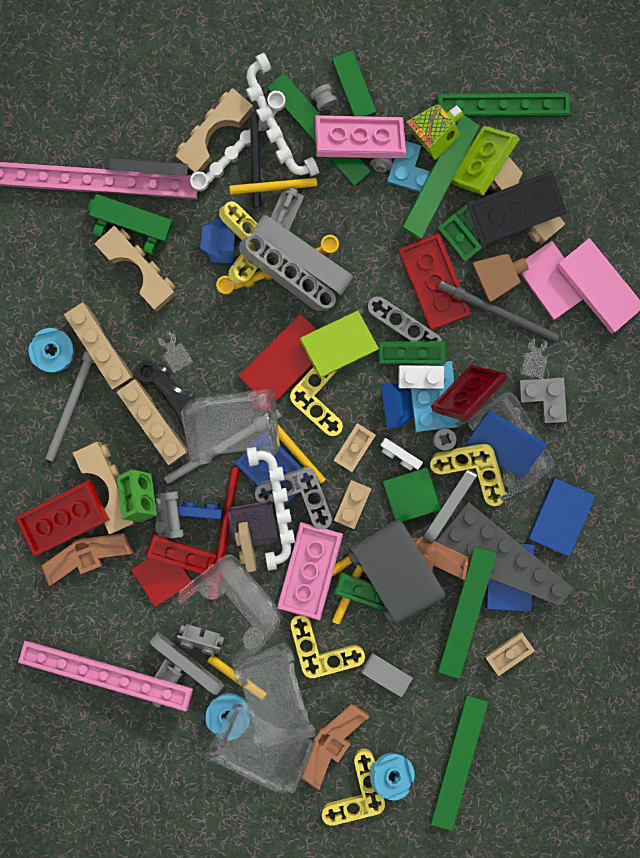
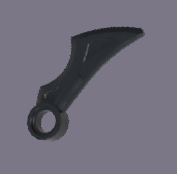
[135,360,196,436]

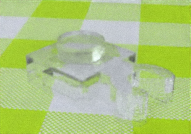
[158,332,193,373]
[520,338,547,379]

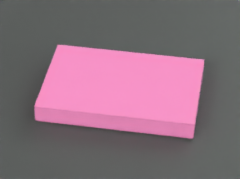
[520,241,583,320]

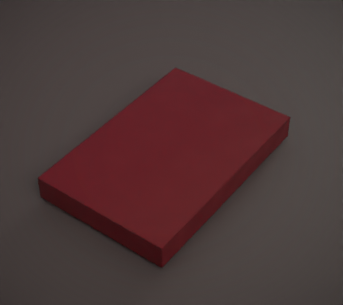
[431,365,507,422]

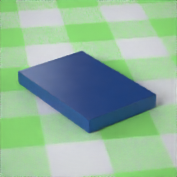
[465,411,547,478]
[235,432,311,507]
[528,478,595,557]
[486,544,534,611]

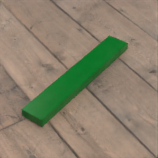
[267,73,371,187]
[437,93,570,117]
[401,115,480,240]
[438,545,497,679]
[430,694,488,831]

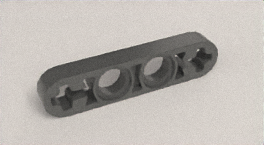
[106,158,188,176]

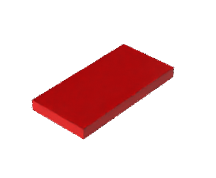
[398,233,471,331]
[239,314,317,407]
[15,480,109,557]

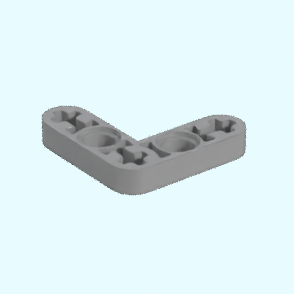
[255,467,332,529]

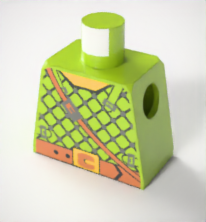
[407,105,464,160]

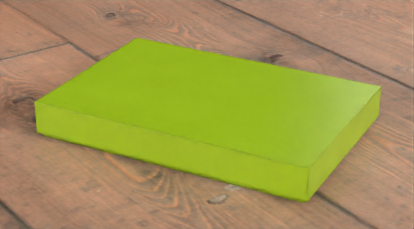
[451,126,520,195]
[299,311,379,378]

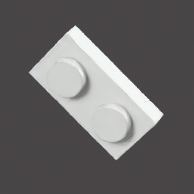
[398,366,444,389]
[380,438,423,471]

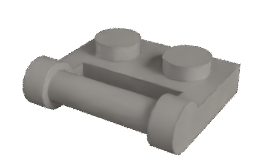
[154,492,184,538]

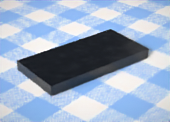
[467,170,567,246]

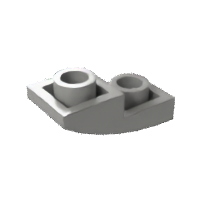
[361,653,413,697]

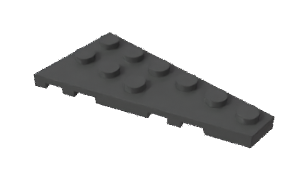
[436,502,574,606]

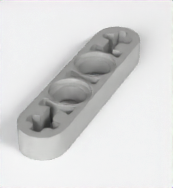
[368,297,442,341]
[423,469,478,543]
[150,632,224,695]

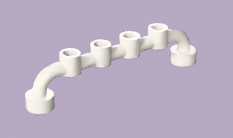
[246,53,319,177]
[190,91,286,191]
[247,447,295,571]

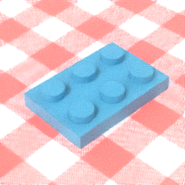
[410,361,460,432]

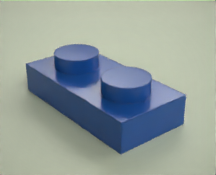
[177,502,223,519]

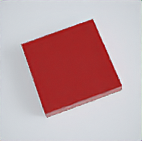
[131,558,193,607]

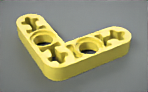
[219,201,258,285]
[290,367,343,436]
[430,444,505,506]
[291,614,365,678]
[322,749,385,826]

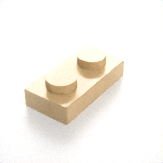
[333,423,376,472]
[334,480,371,529]
[235,522,256,572]
[485,631,535,676]

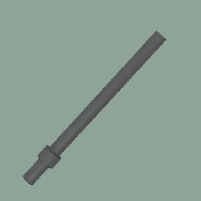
[437,280,559,343]

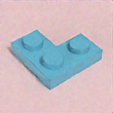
[387,141,430,193]

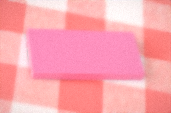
[315,115,406,158]
[556,238,640,334]
[277,522,343,620]

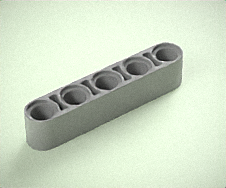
[251,215,353,295]
[239,234,336,311]

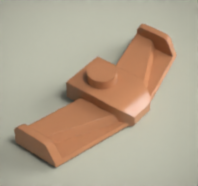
[41,533,133,586]
[412,537,469,580]
[301,704,369,790]

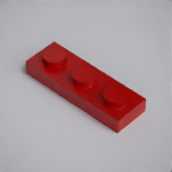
[145,534,216,576]

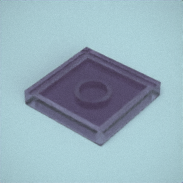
[227,501,279,549]

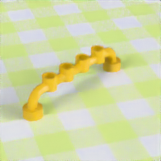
[216,235,339,295]

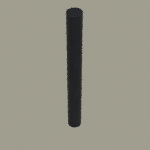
[250,116,261,207]

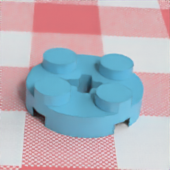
[29,328,75,373]
[205,693,251,740]
[370,753,415,800]

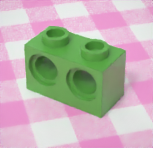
[116,470,157,522]

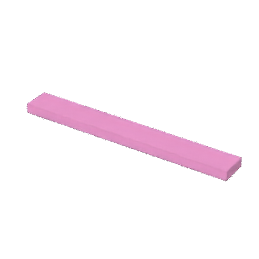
[18,641,193,711]

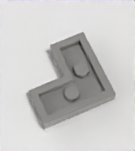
[519,378,567,423]

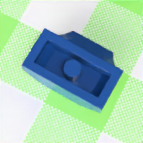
[200,218,237,265]
[381,383,413,429]

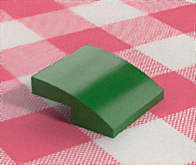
[438,199,487,262]
[383,467,442,522]

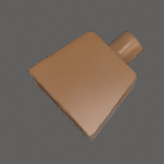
[472,254,529,303]

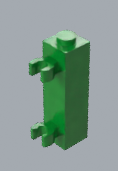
[88,194,174,256]

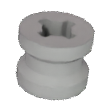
[310,84,338,112]
[433,428,456,451]

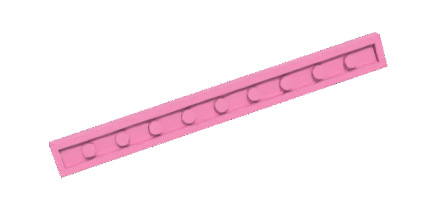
[0,162,198,200]

